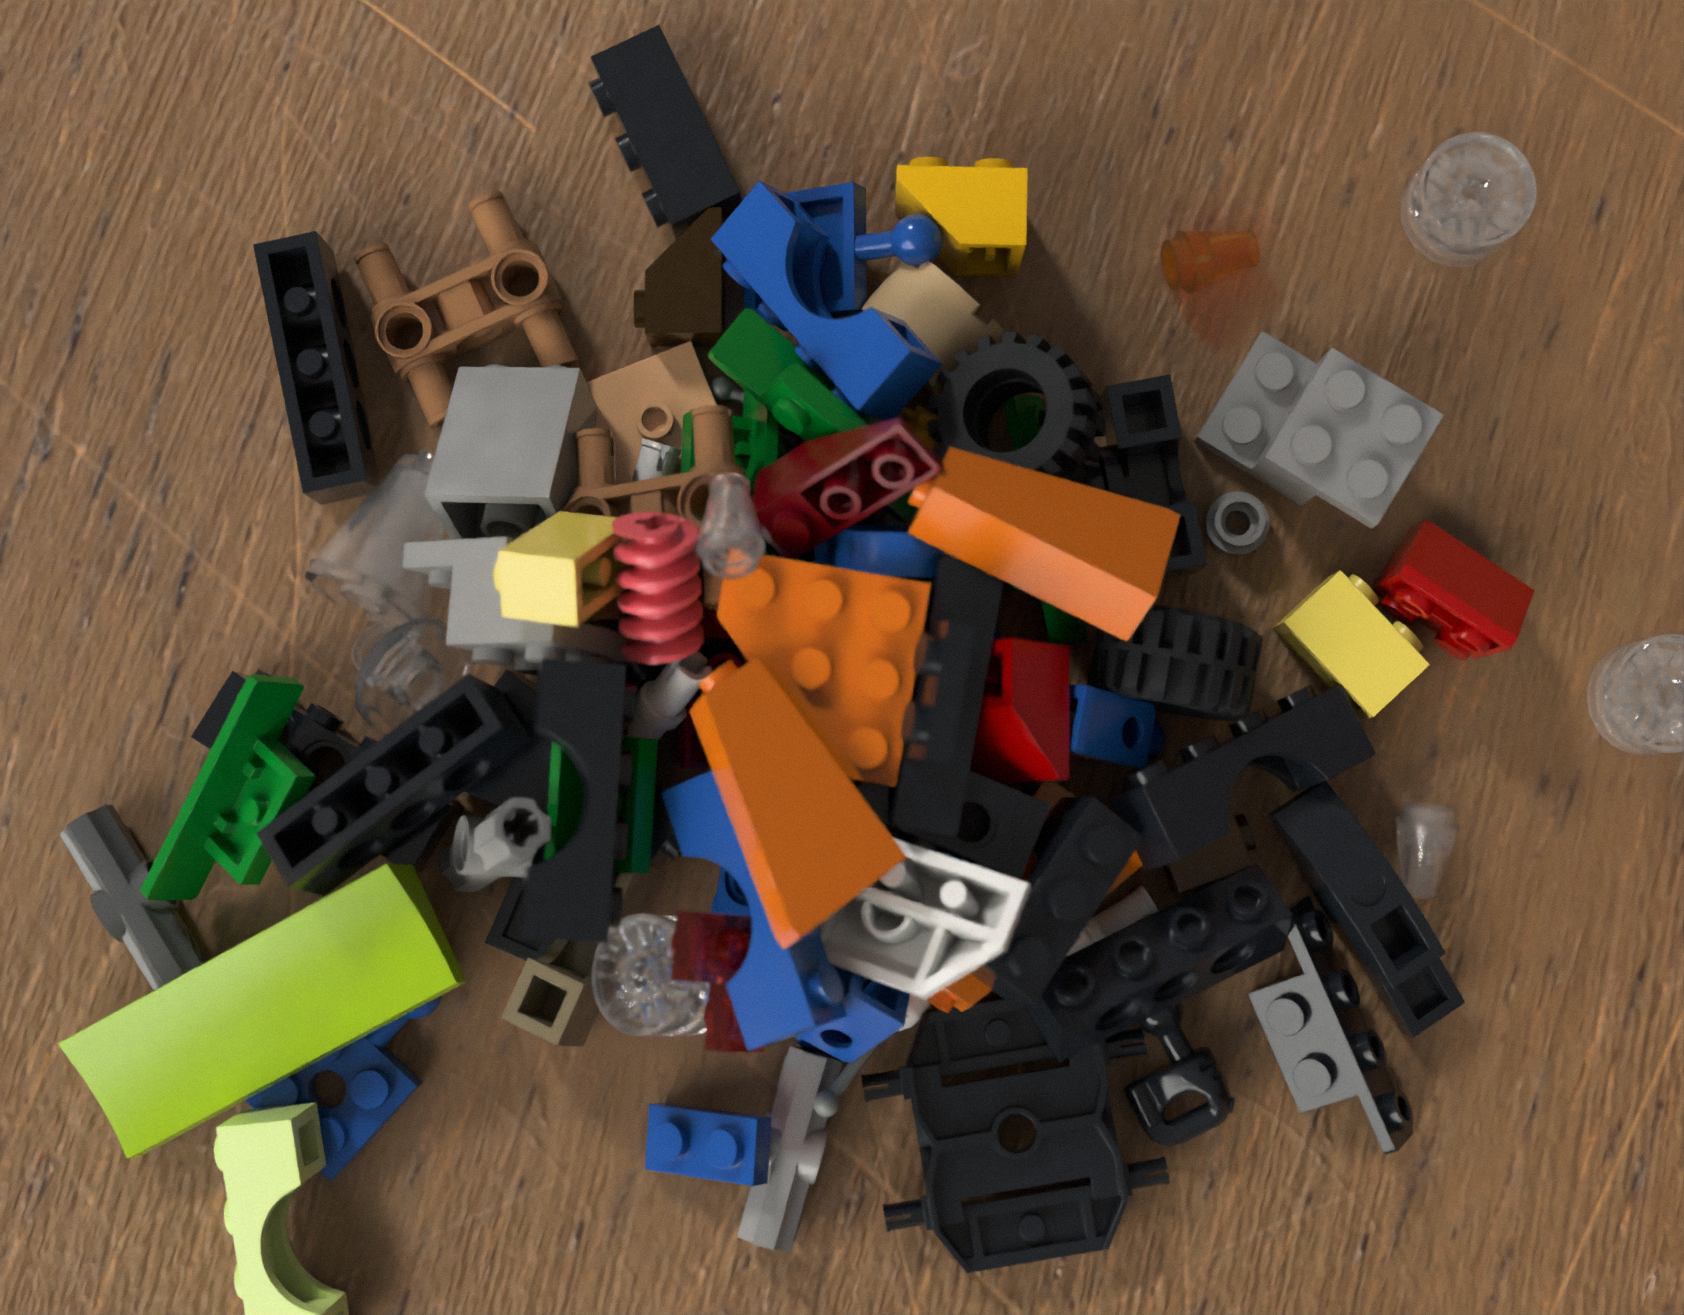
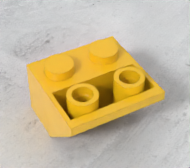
[895,157,1028,277]

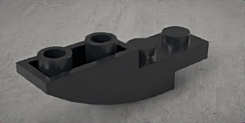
[1269,781,1465,1038]

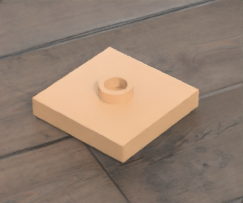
[586,341,716,484]

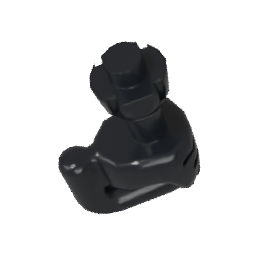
[1123,1002,1234,1146]

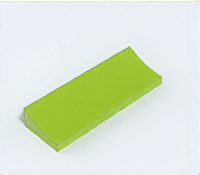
[57,863,466,1159]

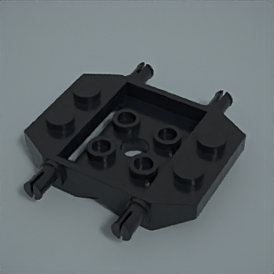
[861,997,1170,1273]

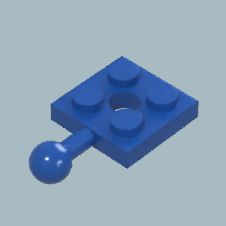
[744,182,943,326]
[245,995,442,1181]

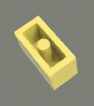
[494,511,632,626]
[1273,570,1430,721]

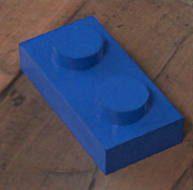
[645,1103,771,1186]

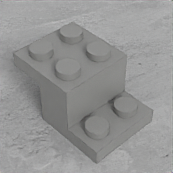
[1194,331,1444,529]
[402,537,633,675]

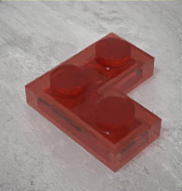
[671,911,764,1052]

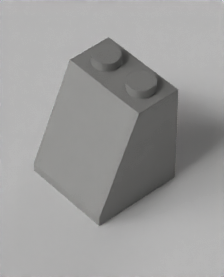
[424,364,597,540]

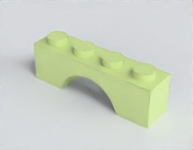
[214,1102,349,1315]

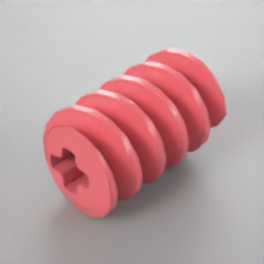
[612,512,704,665]

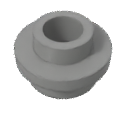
[1205,491,1270,555]

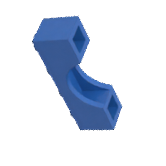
[711,181,943,421]
[661,770,847,1050]

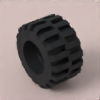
[927,332,1106,484]
[1087,604,1263,721]

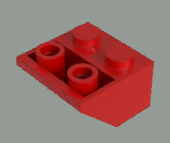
[1371,519,1535,661]
[970,638,1069,785]

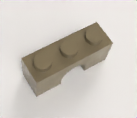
[501,864,662,1047]

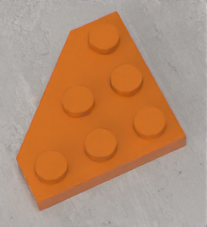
[717,549,931,787]

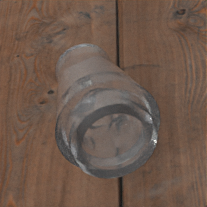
[696,473,765,578]
[1395,801,1461,899]

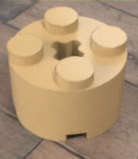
[861,261,1004,395]

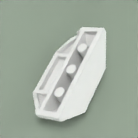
[820,838,1031,999]

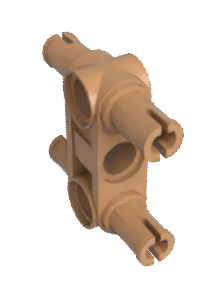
[354,191,580,430]
[562,405,754,628]

